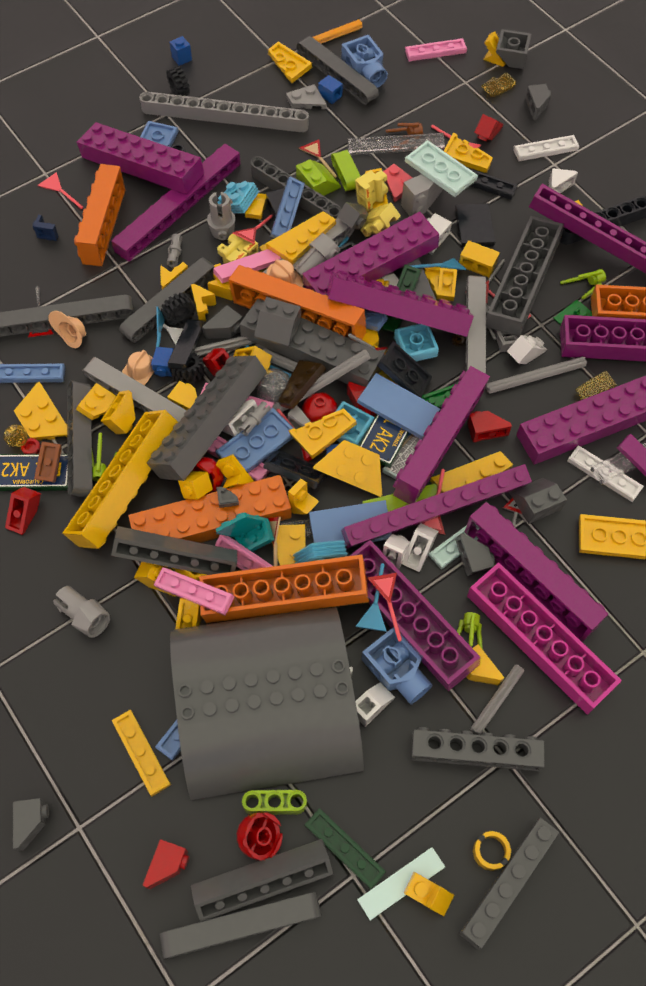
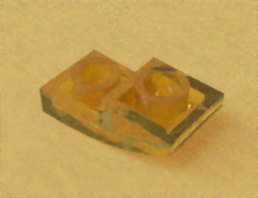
[482,72,516,96]
[576,371,617,400]

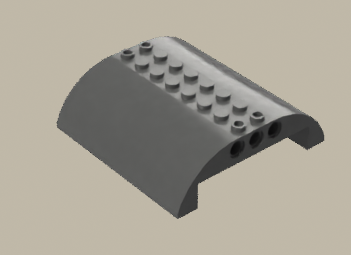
[170,606,364,801]

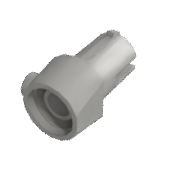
[207,192,235,240]
[294,233,340,279]
[53,586,110,638]

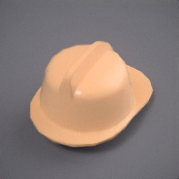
[266,259,304,287]
[49,311,87,348]
[122,350,154,386]

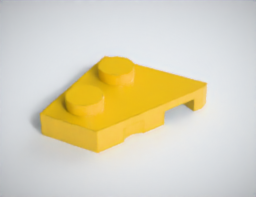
[424,267,457,301]
[76,383,116,420]

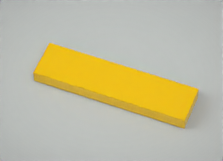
[112,709,171,797]

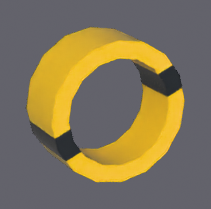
[473,831,511,871]

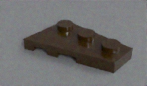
[278,360,326,409]

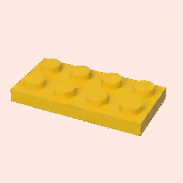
[579,514,646,559]

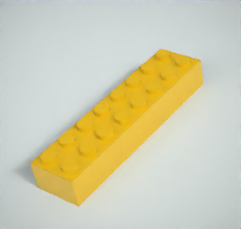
[62,410,178,549]

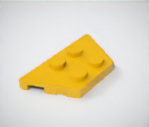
[14,382,67,441]
[313,440,382,497]

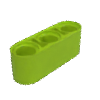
[331,150,361,191]
[242,790,307,815]

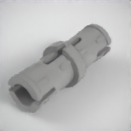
[167,234,182,268]
[238,401,271,436]

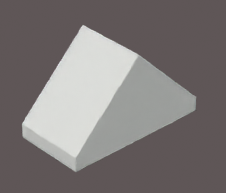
[549,168,578,193]

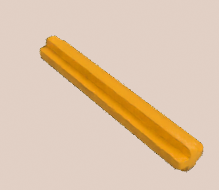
[313,20,362,44]

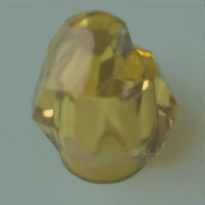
[3,424,28,447]

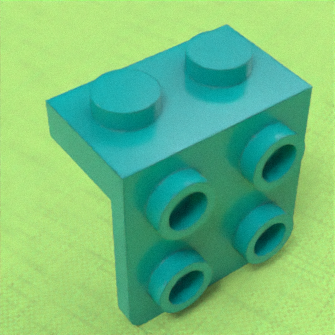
[215,512,274,552]

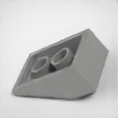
[401,174,444,216]

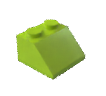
[296,159,341,196]

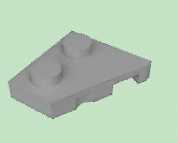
[286,84,327,109]

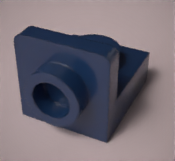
[33,214,58,241]

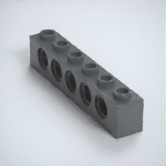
[411,727,544,771]

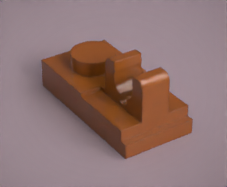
[34,442,62,483]

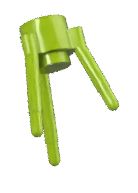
[560,269,606,300]
[92,432,117,482]
[457,612,483,650]

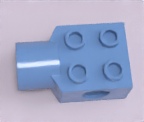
[341,35,388,88]
[361,627,432,705]

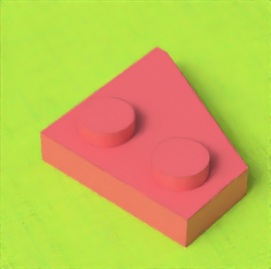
[383,164,413,202]

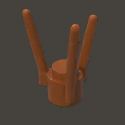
[386,122,423,152]

